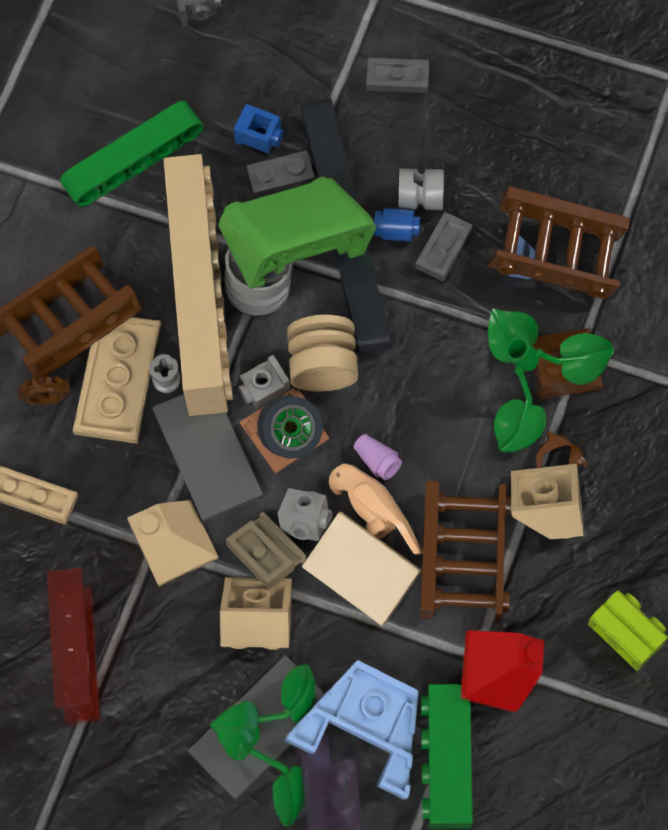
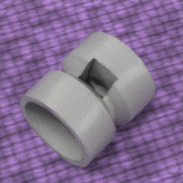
[398,168,444,210]

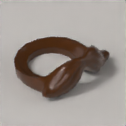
[535,432,588,469]

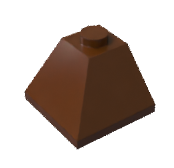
[533,328,603,400]

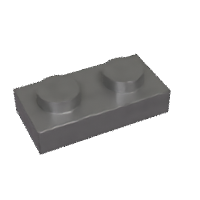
[366,58,429,93]
[247,150,315,198]
[415,212,473,282]

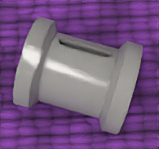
[149,355,181,393]

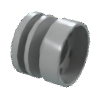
[224,248,293,315]

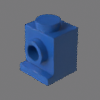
[233,104,284,154]

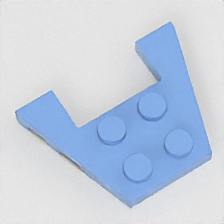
[284,660,418,800]

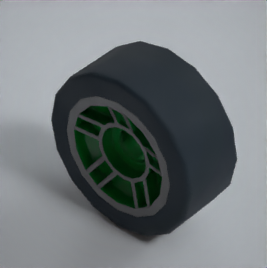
[257,395,323,459]

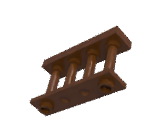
[488,186,630,299]
[0,245,142,379]
[420,481,511,622]

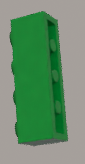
[421,684,472,829]

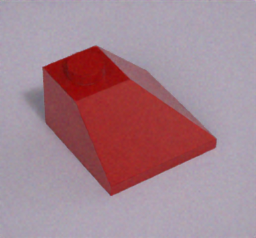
[461,630,544,712]

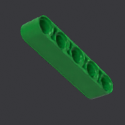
[60,101,204,207]

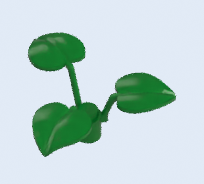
[488,309,614,453]
[210,663,316,828]

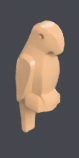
[329,463,423,555]

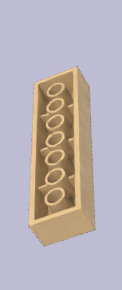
[164,154,233,416]

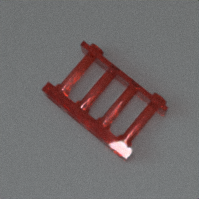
[47,568,101,724]

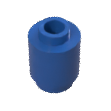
[374,208,420,242]

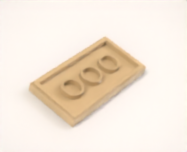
[73,317,162,444]

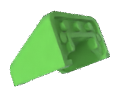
[218,177,376,289]

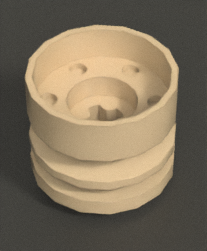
[287,315,358,392]

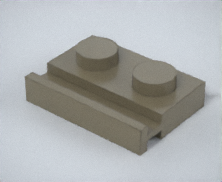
[226,512,306,589]

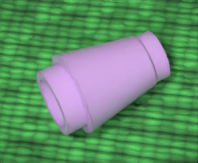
[354,434,402,480]

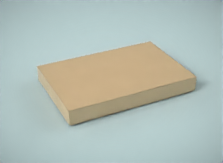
[302,512,422,626]

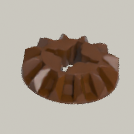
[18,375,71,406]

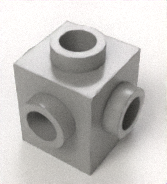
[278,488,332,541]

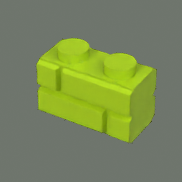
[588,590,668,671]

